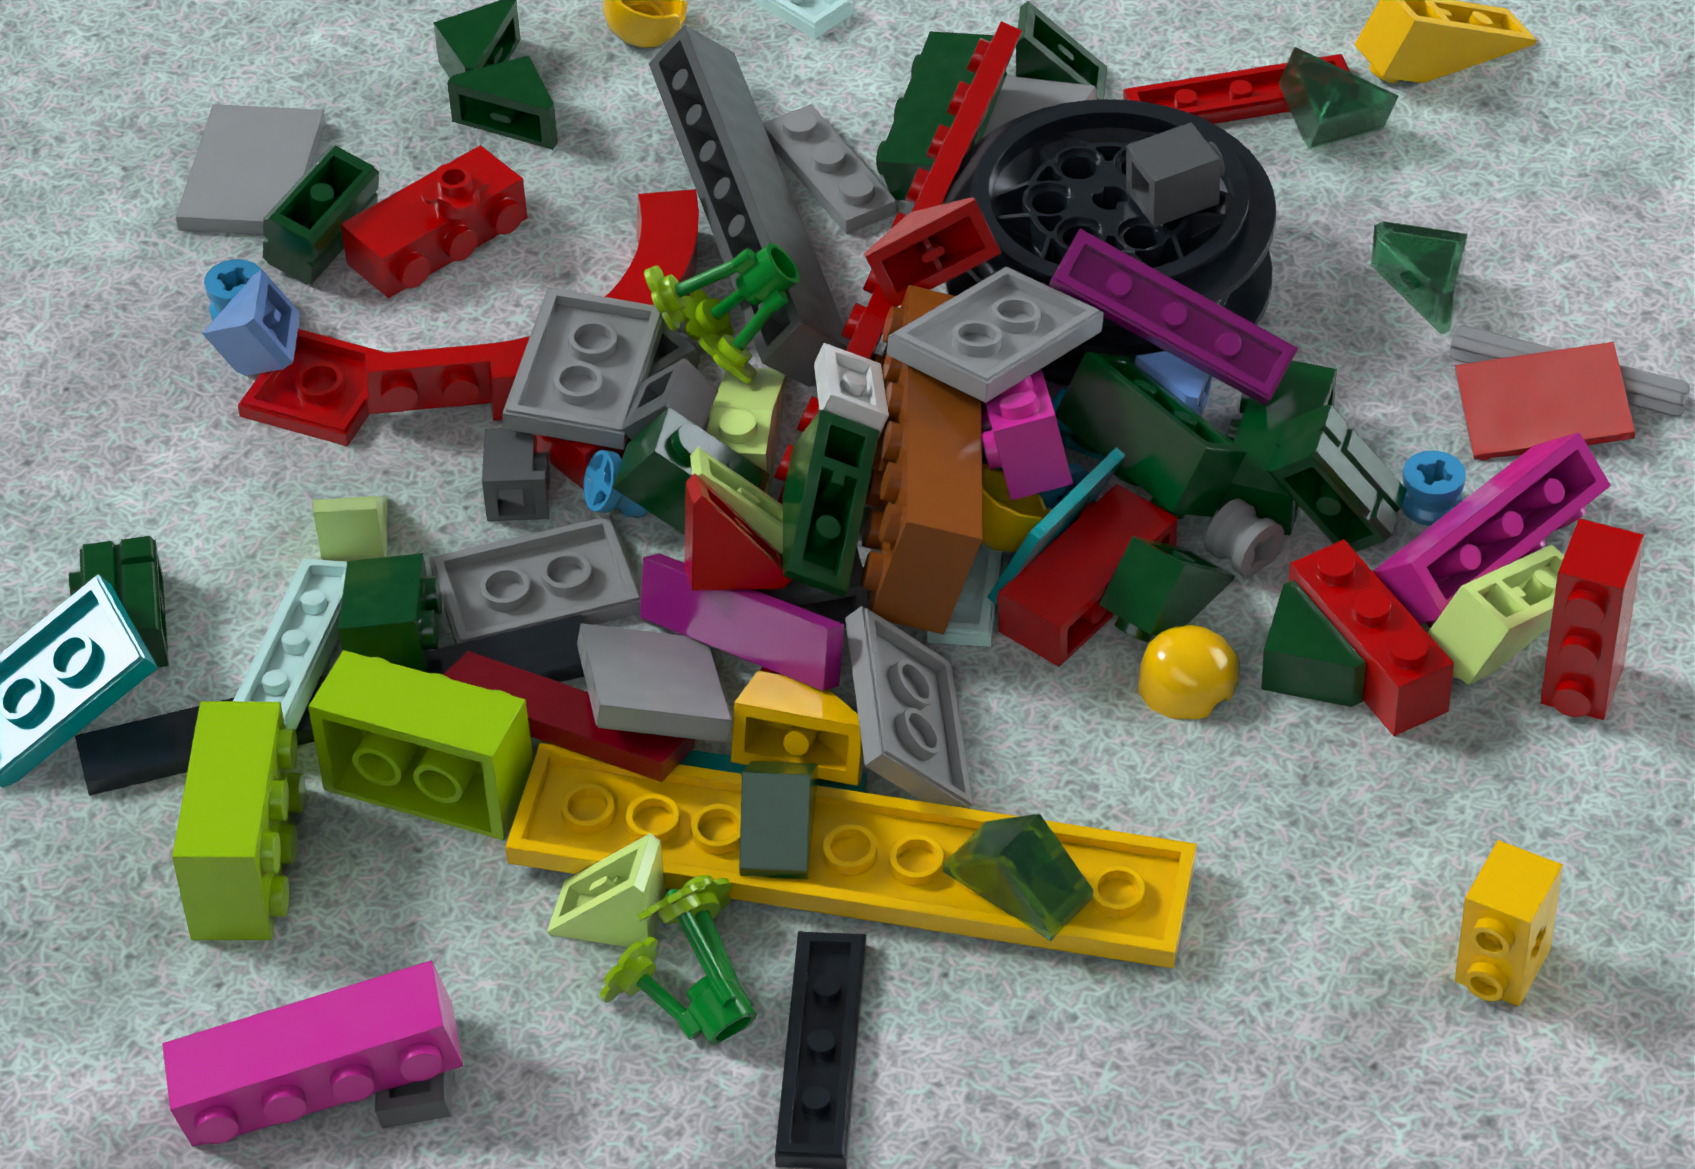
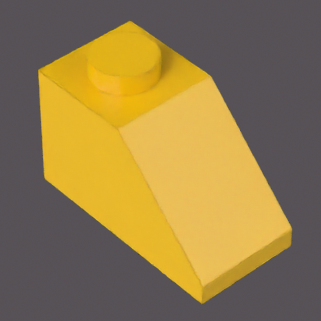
[731,671,863,786]

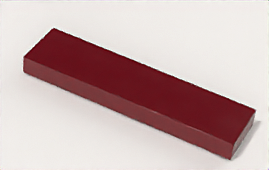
[443,651,695,782]

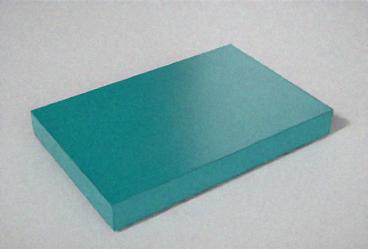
[0,574,158,788]

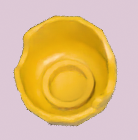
[602,0,688,49]
[981,463,1052,552]
[1138,624,1240,719]

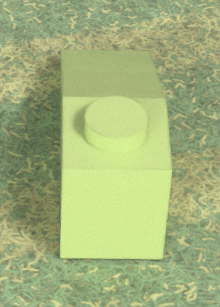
[707,368,787,496]
[1428,544,1564,686]

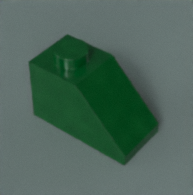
[1098,536,1235,642]

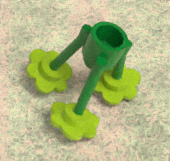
[644,243,800,384]
[599,875,757,1045]

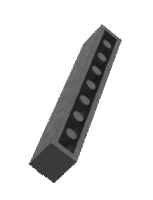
[649,25,850,387]

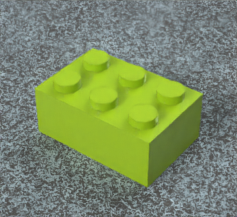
[308,650,534,841]
[172,701,306,940]

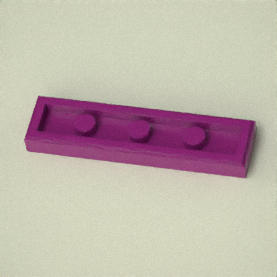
[1049,229,1298,406]
[640,553,844,691]

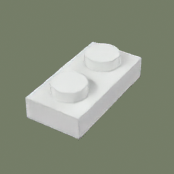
[814,343,889,437]

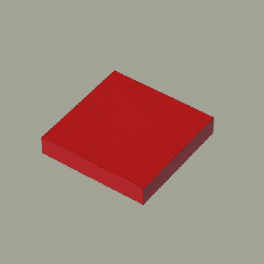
[238,329,387,446]

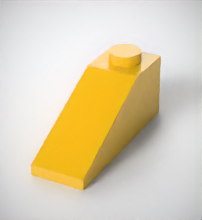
[1354,0,1537,83]

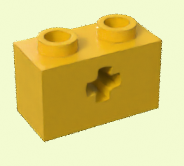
[1455,840,1563,1007]

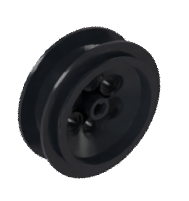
[944,99,1276,386]

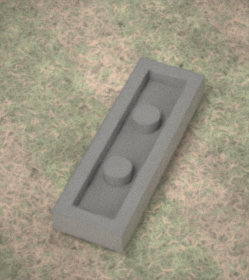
[763,104,897,234]

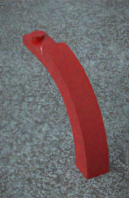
[365,189,699,421]

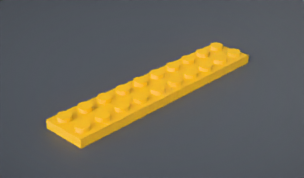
[505,743,1197,969]

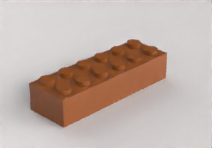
[861,285,983,635]

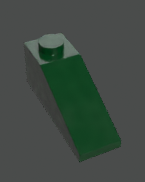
[783,409,879,598]

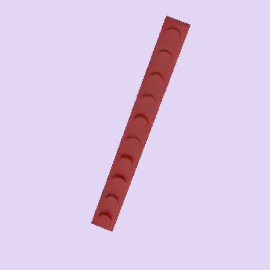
[774,21,1022,505]

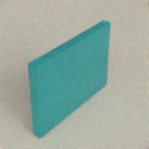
[987,447,1126,605]

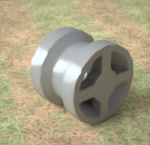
[1204,498,1284,578]

